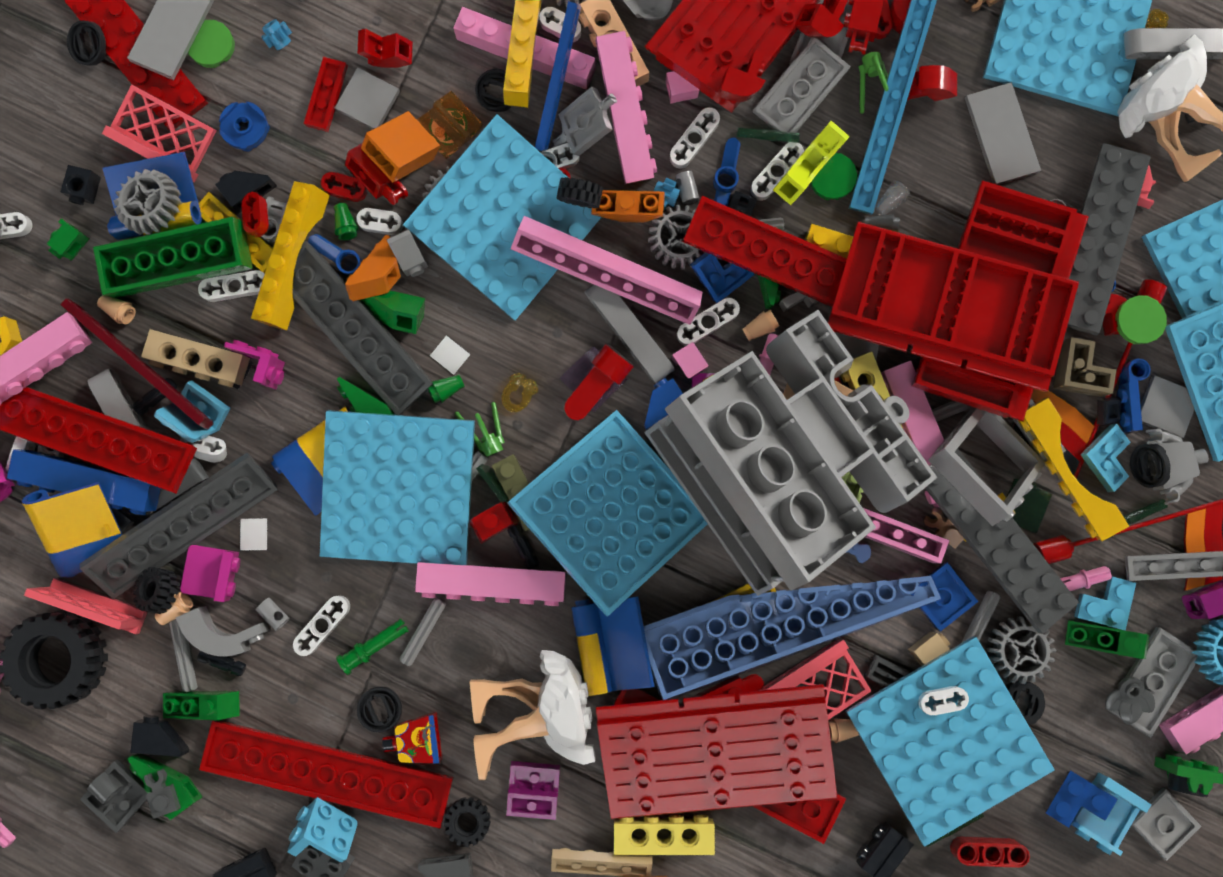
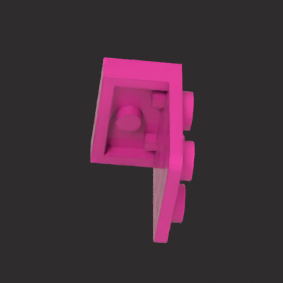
[224,340,285,390]
[180,545,240,602]

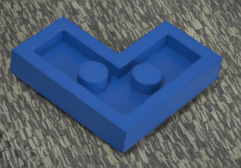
[690,252,754,303]
[1046,770,1118,828]

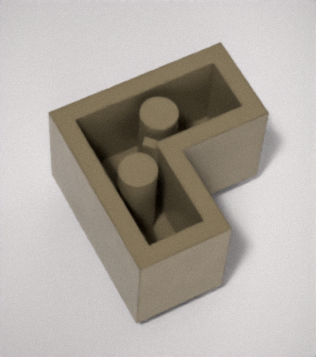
[1054,337,1116,397]

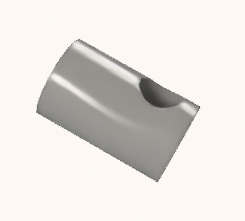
[675,171,700,204]
[256,597,290,631]

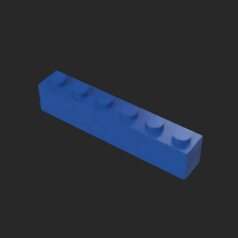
[7,449,161,515]

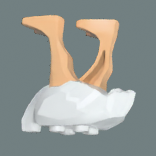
[1117,34,1223,182]
[470,650,596,780]

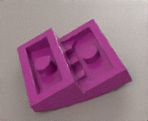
[506,761,560,820]

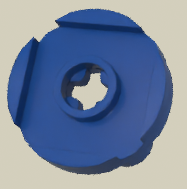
[219,102,270,152]

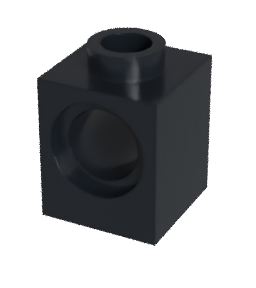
[60,165,101,205]

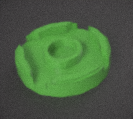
[188,20,235,68]
[1115,295,1167,344]

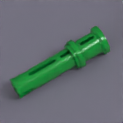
[336,618,409,675]

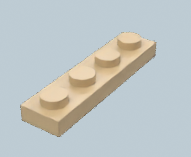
[551,848,652,877]

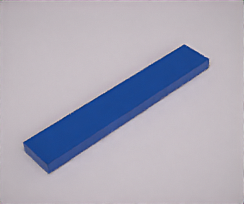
[535,1,581,151]

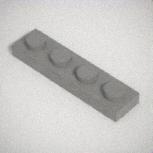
[1125,551,1223,581]

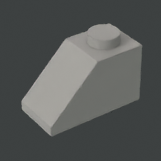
[387,230,428,277]

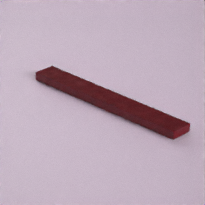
[60,298,214,430]

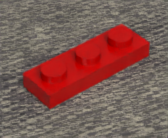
[304,57,348,132]

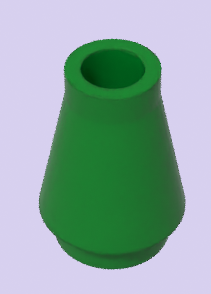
[334,203,358,241]
[428,374,465,404]

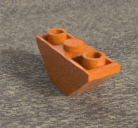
[591,190,665,223]
[345,235,401,301]

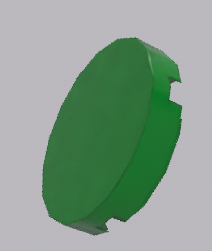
[810,153,857,200]

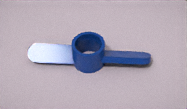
[713,138,740,206]
[308,234,362,276]

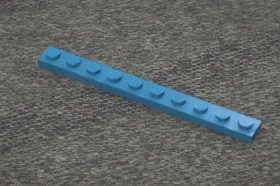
[848,0,937,215]

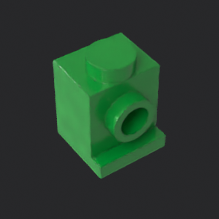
[46,219,90,261]

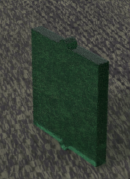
[476,463,509,504]
[1007,479,1052,533]

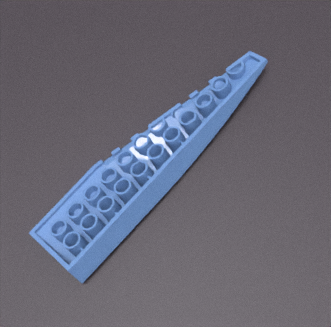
[644,576,941,700]

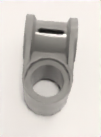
[261,196,287,246]

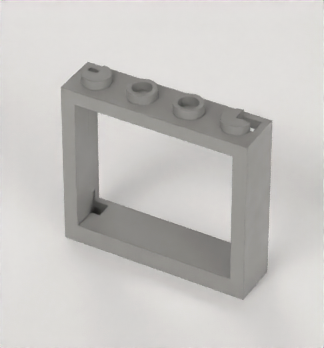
[928,407,1045,526]

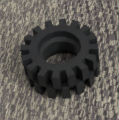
[556,177,603,208]
[133,567,179,614]
[444,797,491,847]

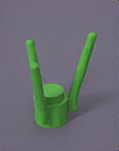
[859,52,889,114]
[455,402,505,457]

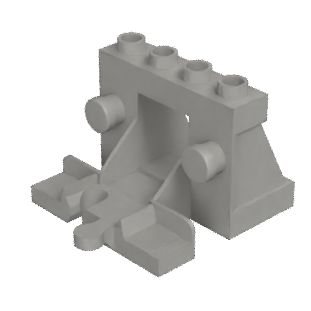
[644,310,937,596]

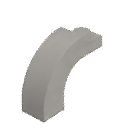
[176,606,270,656]

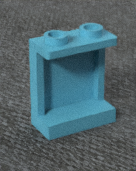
[1071,772,1152,856]

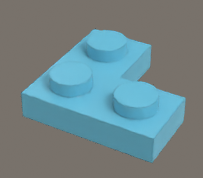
[1080,424,1131,492]
[1074,577,1136,630]

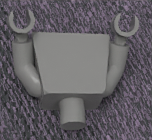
[1146,429,1209,505]

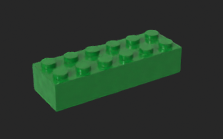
[93,217,253,298]

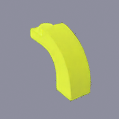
[773,121,849,205]

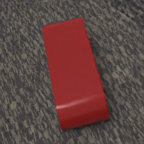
[950,836,1030,868]

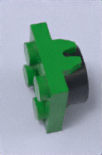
[1154,754,1223,797]

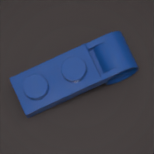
[1117,358,1150,433]

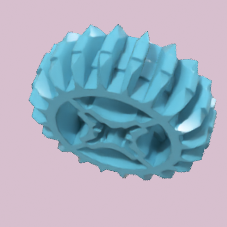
[1192,618,1223,685]

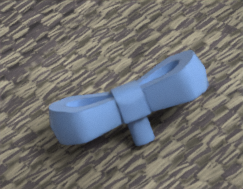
[846,543,871,563]

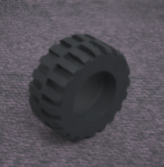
[0,611,108,710]

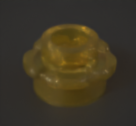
[1145,9,1169,28]

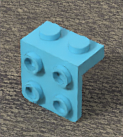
[154,380,231,443]
[287,797,358,862]

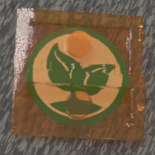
[417,91,483,159]

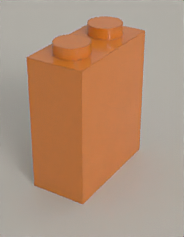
[361,111,440,183]

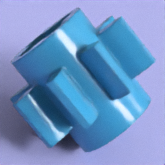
[261,19,292,50]
[654,178,680,210]

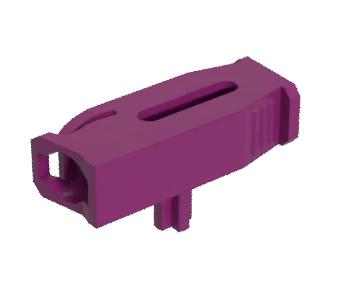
[1182,580,1223,619]

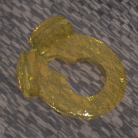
[502,373,538,412]

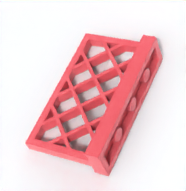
[102,84,217,183]
[24,578,147,634]
[758,639,871,720]

